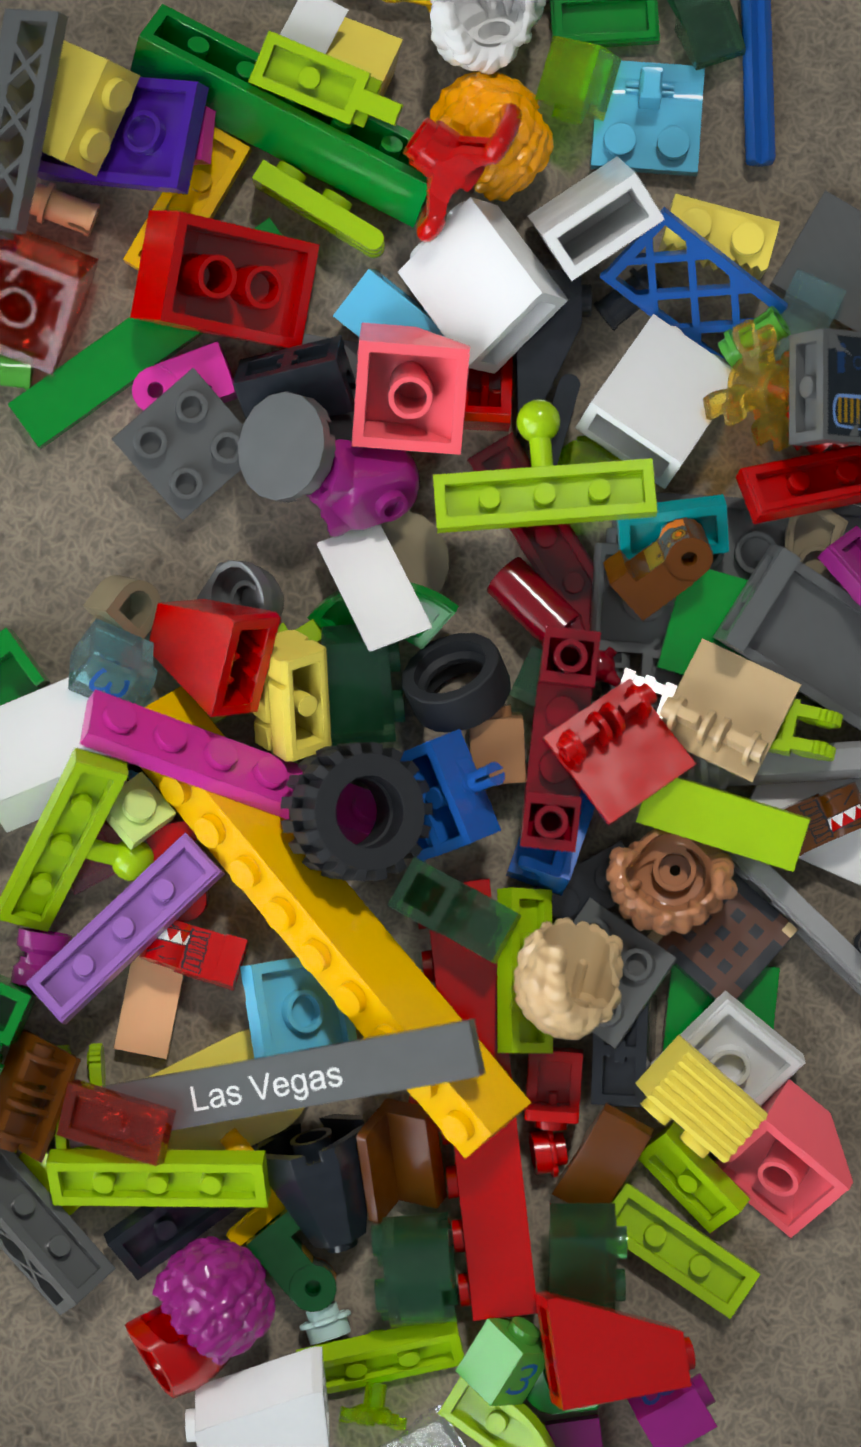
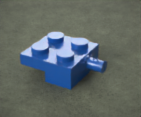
[400,729,505,863]

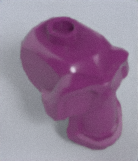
[306,439,420,537]

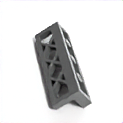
[0,8,68,240]
[0,1148,116,1315]

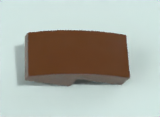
[552,1103,654,1220]

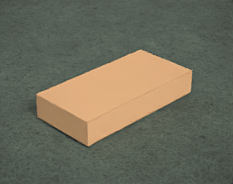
[114,955,184,1059]

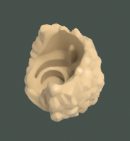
[514,917,624,1040]

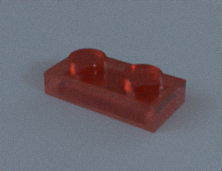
[56,1079,176,1166]

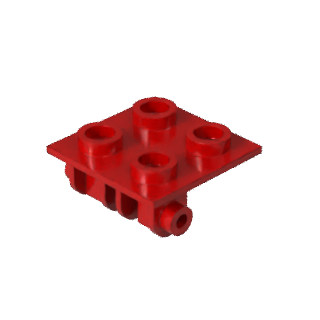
[543,678,696,825]

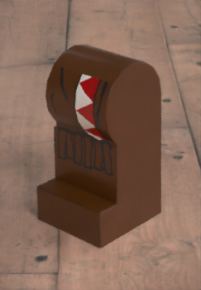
[781,781,861,856]

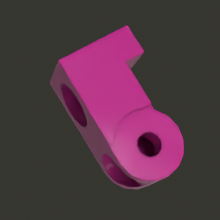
[132,341,238,411]

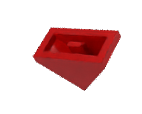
[463,356,513,432]

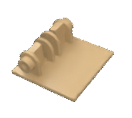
[659,638,801,783]

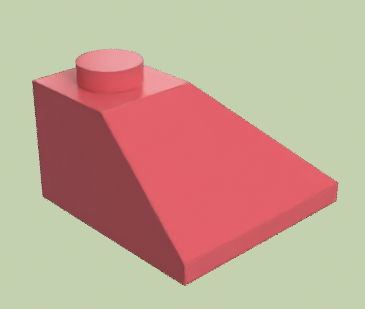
[714,1079,853,1238]

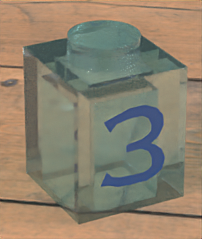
[68,618,157,703]

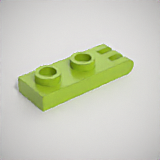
[252,159,385,258]

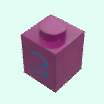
[627,1373,717,1447]

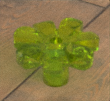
[339,1382,407,1431]

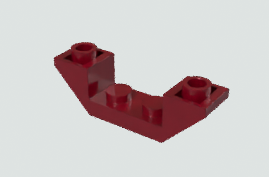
[520,626,601,852]

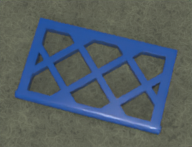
[600,207,788,365]

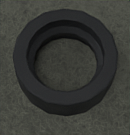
[402,633,511,733]

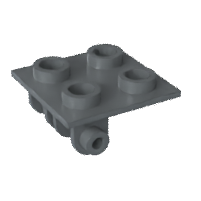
[111,368,243,520]
[573,898,678,1049]

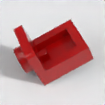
[524,1047,583,1131]

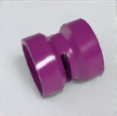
[11,928,72,986]

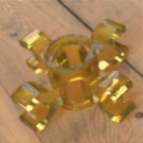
[702,319,791,452]

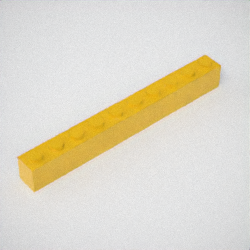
[139,686,531,1158]

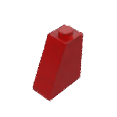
[147,599,281,717]
[535,1291,696,1411]

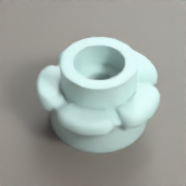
[299,1301,351,1345]

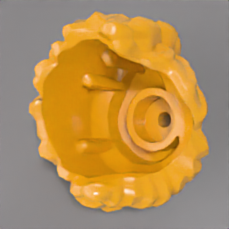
[430,71,554,202]

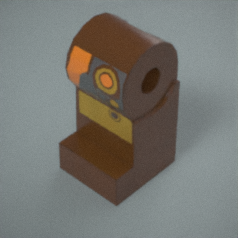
[603,518,713,621]

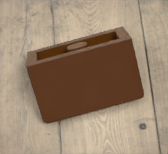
[356,1098,447,1224]

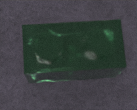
[322,624,406,746]
[548,1203,628,1309]

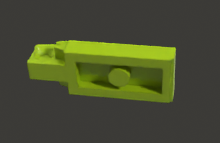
[249,30,403,128]

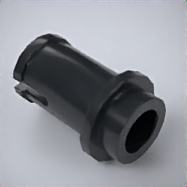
[593,265,663,331]

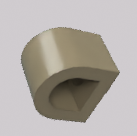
[83,575,161,645]

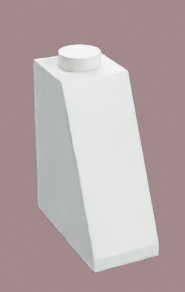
[185,1347,330,1447]

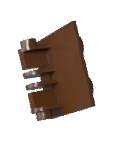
[0,1029,81,1162]

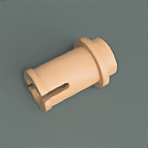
[30,182,100,237]

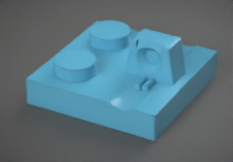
[590,59,705,176]
[240,957,357,1058]

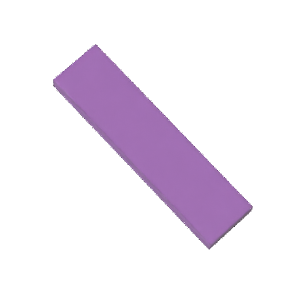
[26,833,225,1024]

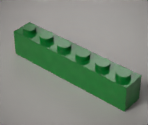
[130,4,427,228]

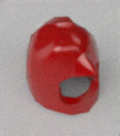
[125,1305,231,1399]

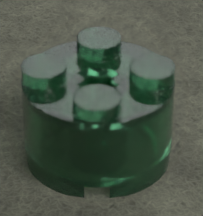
[371,1212,458,1327]

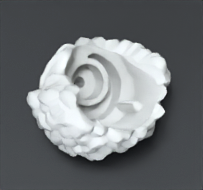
[430,0,546,75]

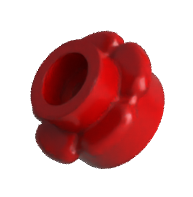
[528,1130,568,1178]

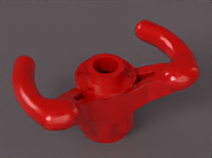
[403,103,522,243]

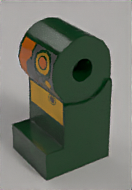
[246,1208,337,1312]

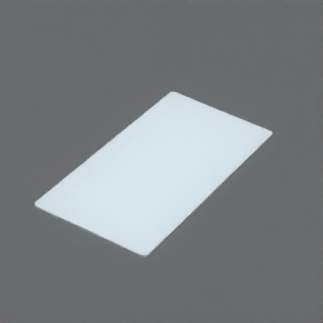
[317,524,432,651]

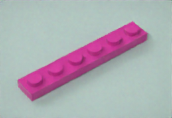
[79,689,377,844]

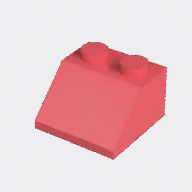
[352,322,470,455]

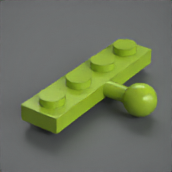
[433,400,657,533]
[0,747,154,932]

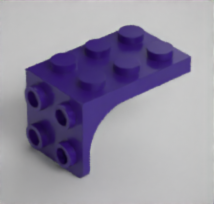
[37,77,209,194]

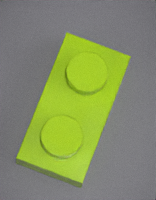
[638,1121,750,1233]

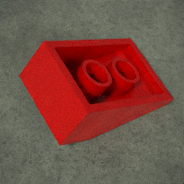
[130,210,320,348]

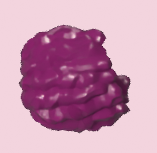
[152,1236,276,1365]

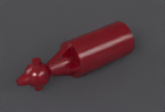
[487,557,621,687]

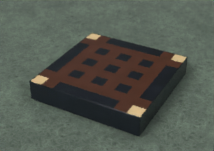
[646,872,799,1001]

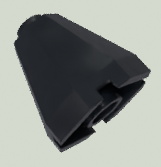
[258,1114,367,1253]

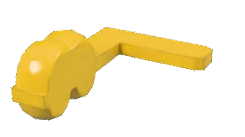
[219,1128,285,1246]

